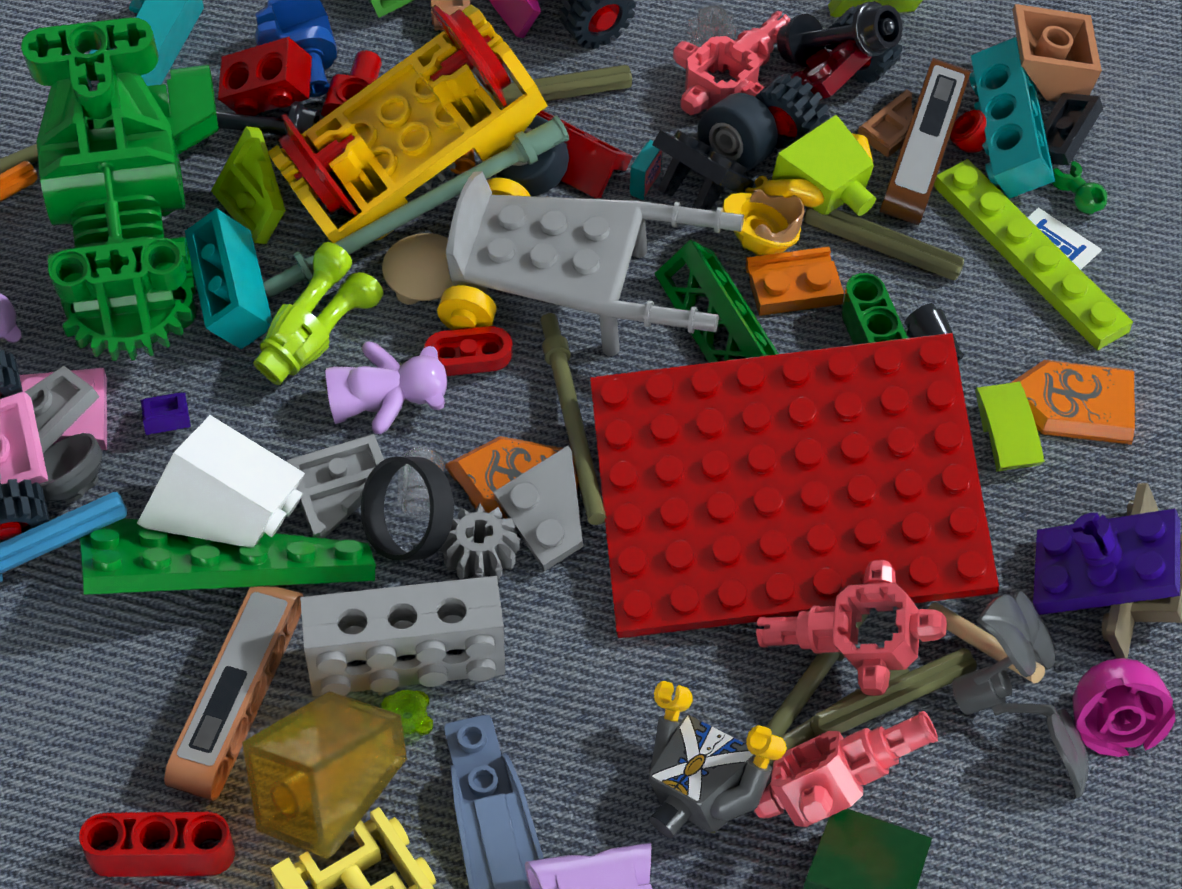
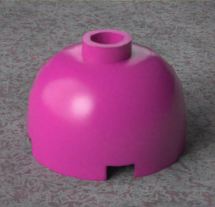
[1072,658,1175,757]

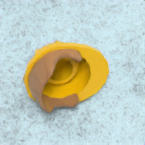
[722,189,804,256]

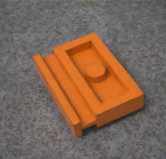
[745,246,844,316]

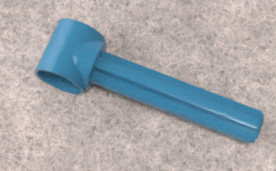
[0,492,127,582]

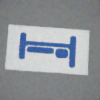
[1027,207,1102,270]

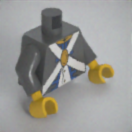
[648,681,787,838]

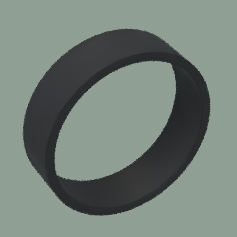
[360,457,454,560]

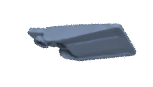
[444,715,544,889]

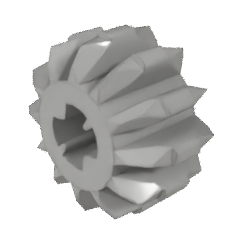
[440,503,520,582]

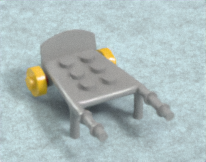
[437,171,744,356]

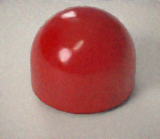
[950,110,986,153]

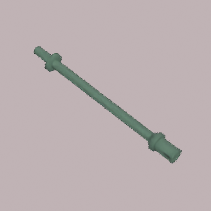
[263,116,569,298]

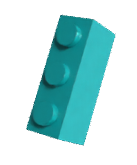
[185,208,272,349]

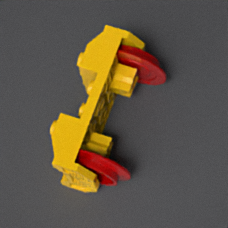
[268,4,548,243]

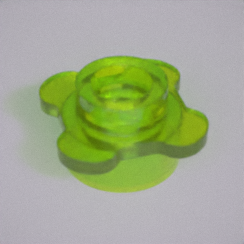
[381,690,433,740]

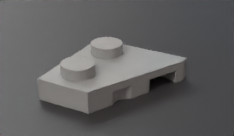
[287,434,384,538]
[493,446,583,571]

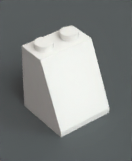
[137,415,305,548]

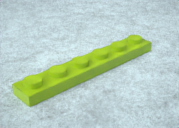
[933,159,1133,351]

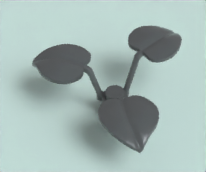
[952,592,1089,799]

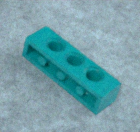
[969,37,1055,199]

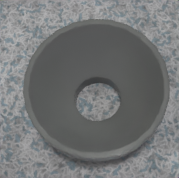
[40,433,103,503]

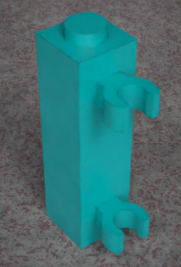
[89,0,204,86]

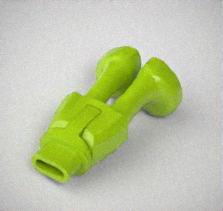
[253,242,384,385]

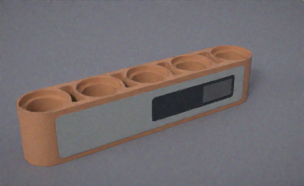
[164,586,303,801]

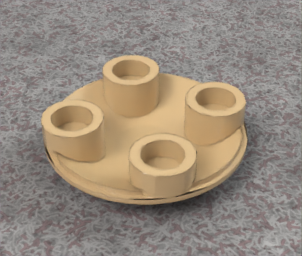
[382,233,454,305]

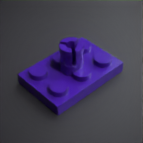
[1033,508,1180,615]

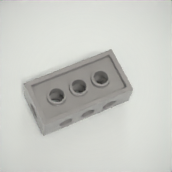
[300,576,505,698]

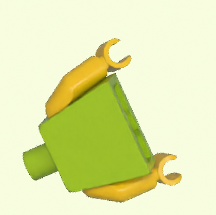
[745,115,876,216]

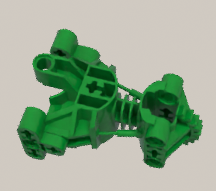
[21,17,219,361]

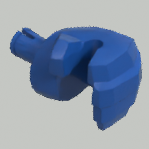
[255,0,337,97]

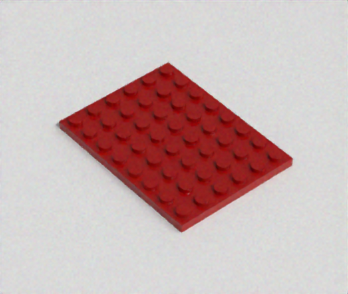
[590,333,999,638]

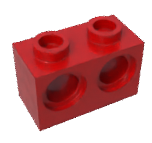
[218,37,312,116]

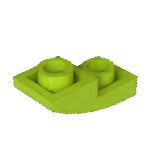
[975,382,1045,472]

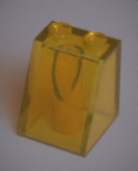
[242,691,407,859]

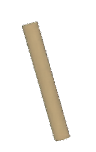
[928,602,1045,683]

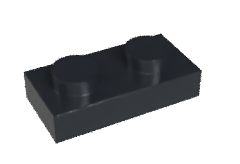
[1044,93,1103,166]

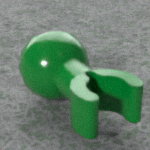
[1052,161,1108,215]

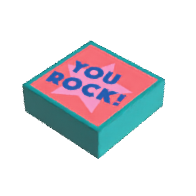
[629,140,663,200]

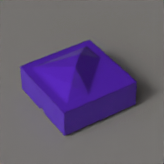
[140,392,191,435]

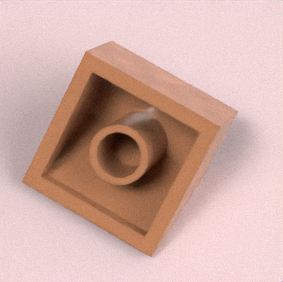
[1012,4,1102,102]

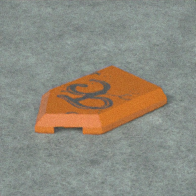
[1010,360,1135,445]
[445,436,580,519]

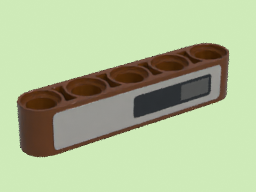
[879,58,971,225]

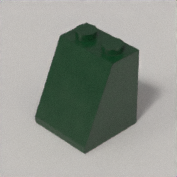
[803,808,932,889]

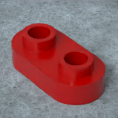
[424,326,512,376]

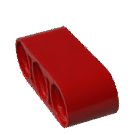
[79,812,235,877]

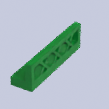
[654,240,779,363]

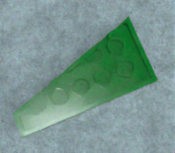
[79,518,376,595]

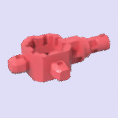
[673,11,790,115]
[756,560,947,696]
[754,711,938,827]

